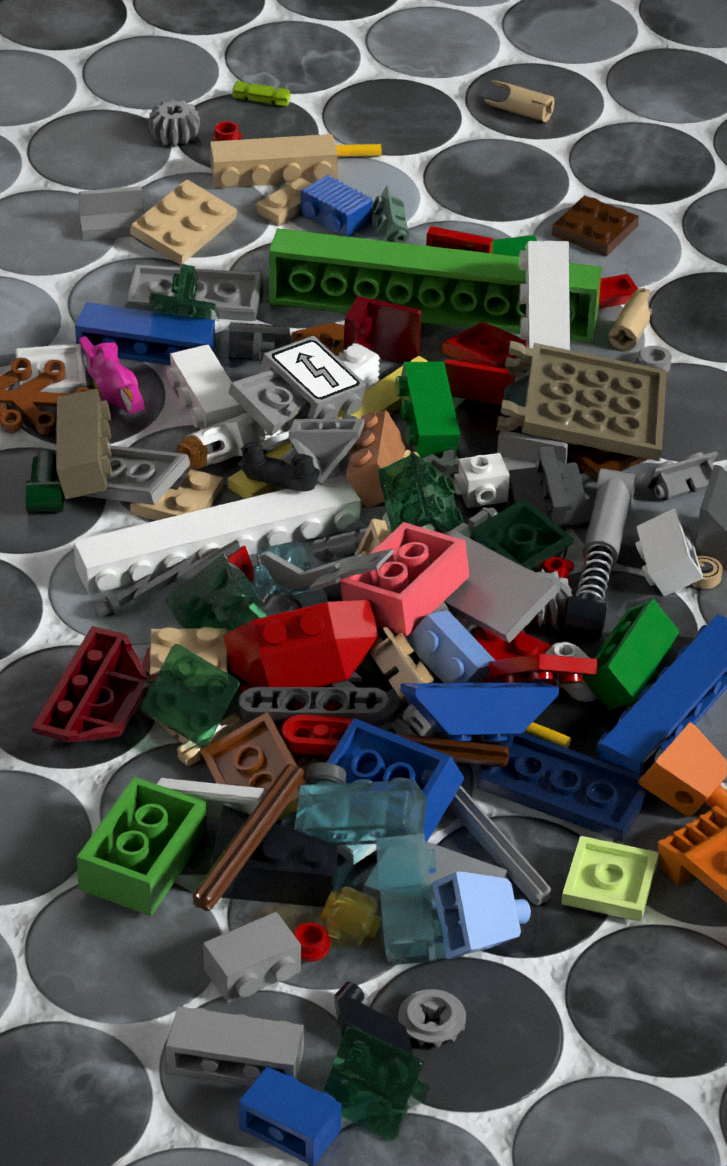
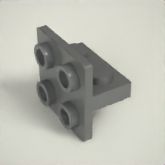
[509,446,591,533]

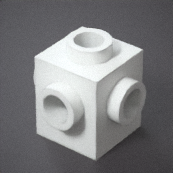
[454,453,510,508]

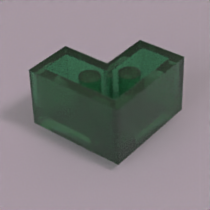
[165,554,270,631]

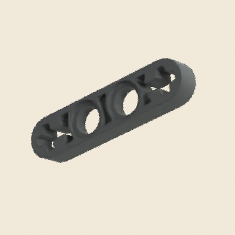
[239,687,390,726]

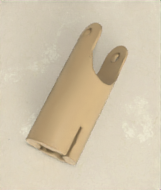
[484,80,555,122]
[609,288,652,351]

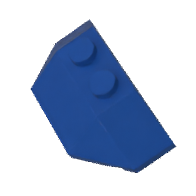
[400,682,559,741]

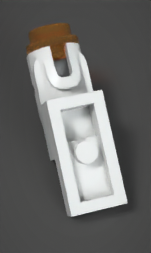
[177,413,295,470]

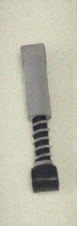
[564,468,636,638]

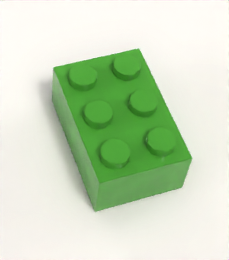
[77,777,207,916]

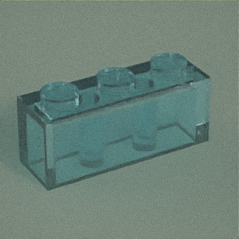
[294,777,427,845]
[376,834,444,966]

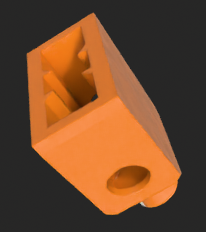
[637,722,727,817]

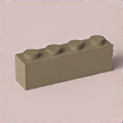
[56,389,112,499]

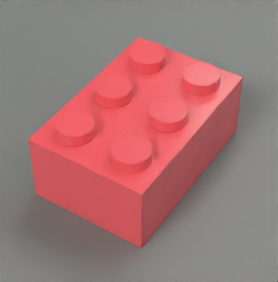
[340,522,470,637]

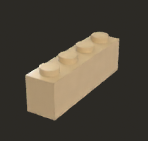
[210,134,338,188]

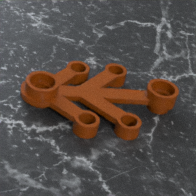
[0,357,91,435]

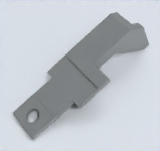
[260,549,394,592]

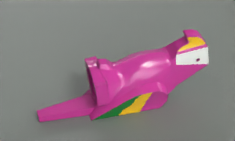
[79,336,144,415]

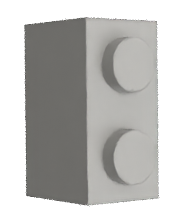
[203,911,301,1004]

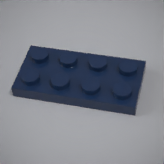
[477,732,651,842]

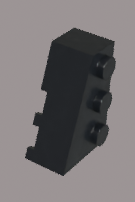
[211,805,338,908]

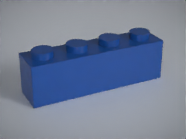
[75,302,215,366]

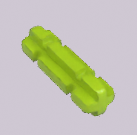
[232,81,291,107]

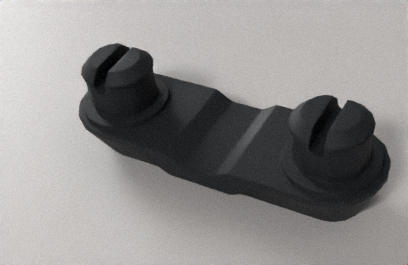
[238,442,320,492]

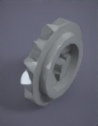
[398,989,466,1048]

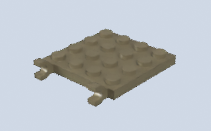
[496,341,667,461]

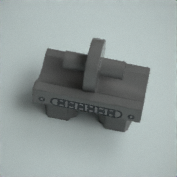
[228,322,290,361]

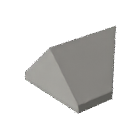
[288,419,364,485]

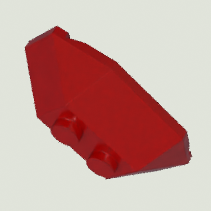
[223,600,379,687]

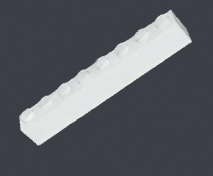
[74,474,361,595]

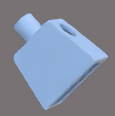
[432,872,531,959]

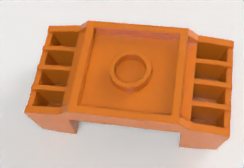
[658,806,727,903]

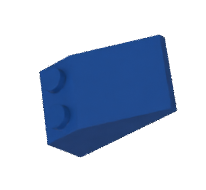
[327,718,465,842]

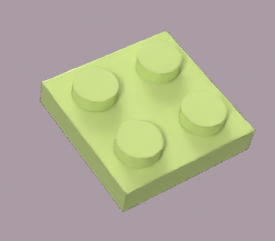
[562,836,659,922]

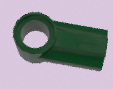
[25,450,64,512]

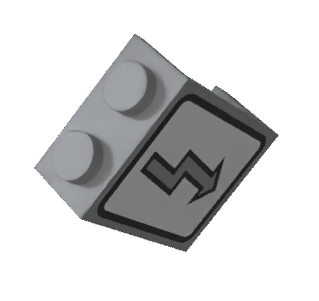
[257,335,367,419]

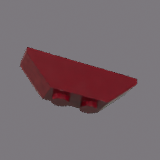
[32,626,149,743]

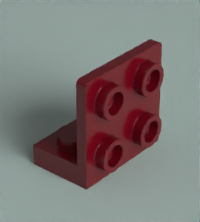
[344,296,421,364]

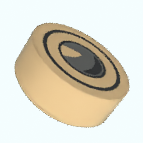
[690,555,723,589]

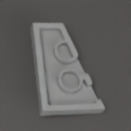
[229,369,310,436]

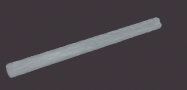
[389,719,551,905]

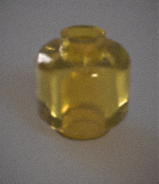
[319,886,383,947]

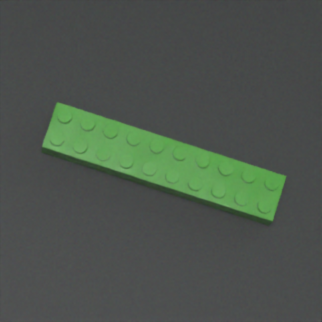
[269,228,602,343]

